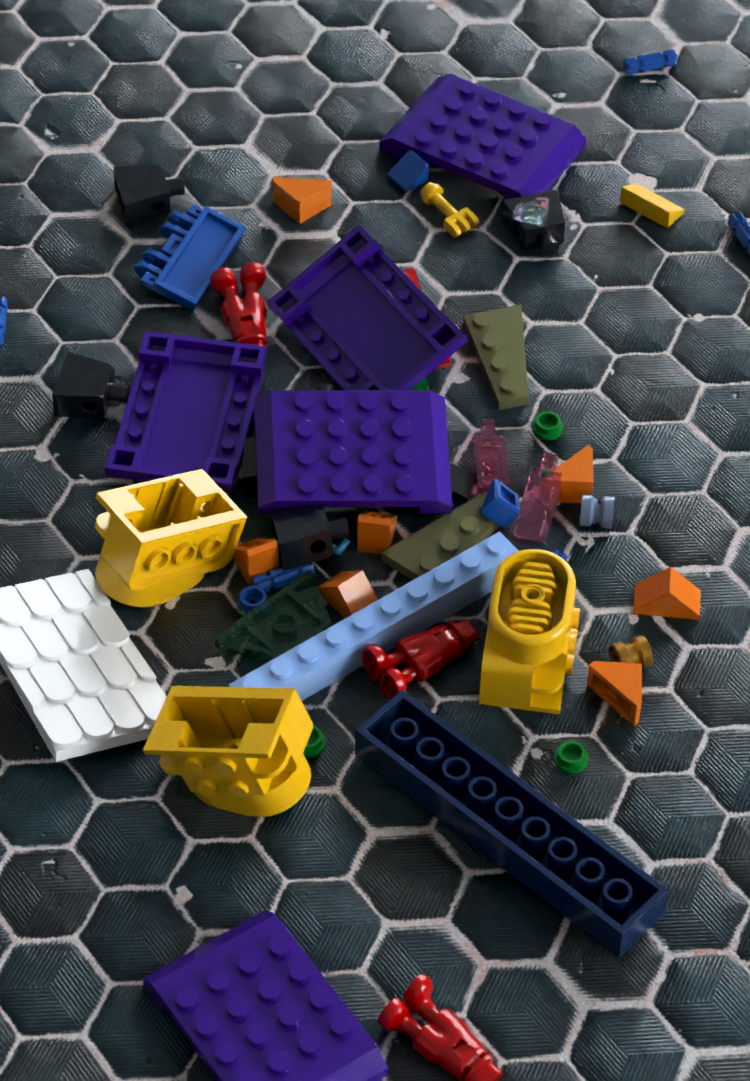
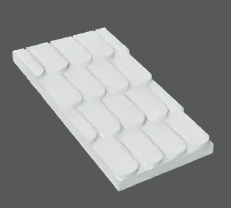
[0,569,167,762]

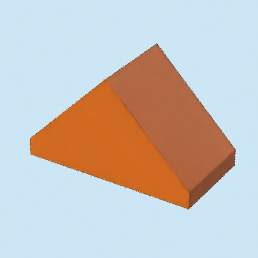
[273,177,332,224]
[542,445,594,503]
[357,511,397,555]
[233,538,279,586]
[633,567,701,620]
[316,570,378,618]
[587,661,642,726]

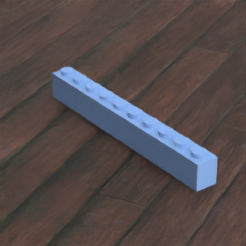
[229,531,518,701]

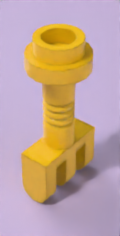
[420,182,479,238]

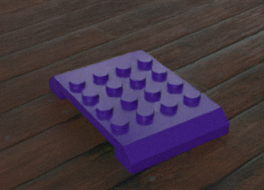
[379,73,586,200]
[266,224,469,390]
[105,331,267,493]
[254,390,453,514]
[143,910,388,1081]

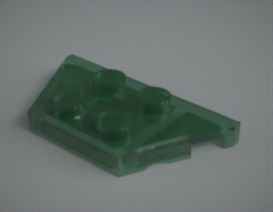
[215,569,332,663]

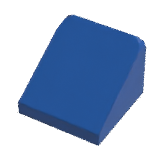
[387,150,429,193]
[481,479,520,528]

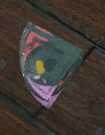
[513,197,550,225]

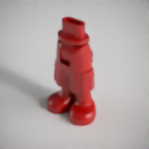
[210,262,268,346]
[362,619,479,699]
[377,974,503,1081]

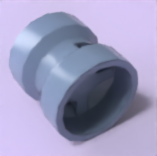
[579,494,615,529]

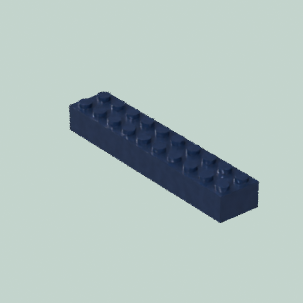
[355,690,669,958]

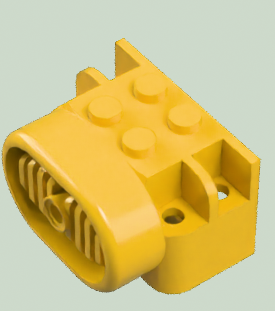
[95,469,247,608]
[479,549,580,715]
[143,686,314,817]

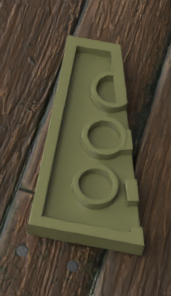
[463,304,529,410]
[381,491,499,580]

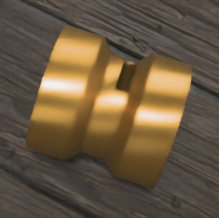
[609,635,653,670]

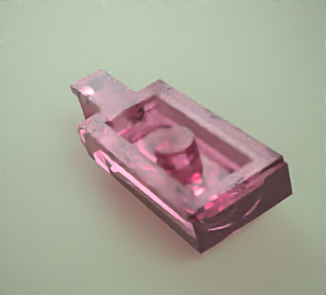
[473,419,510,495]
[513,452,562,545]

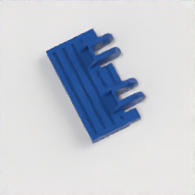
[134,204,246,311]

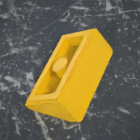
[620,184,685,228]

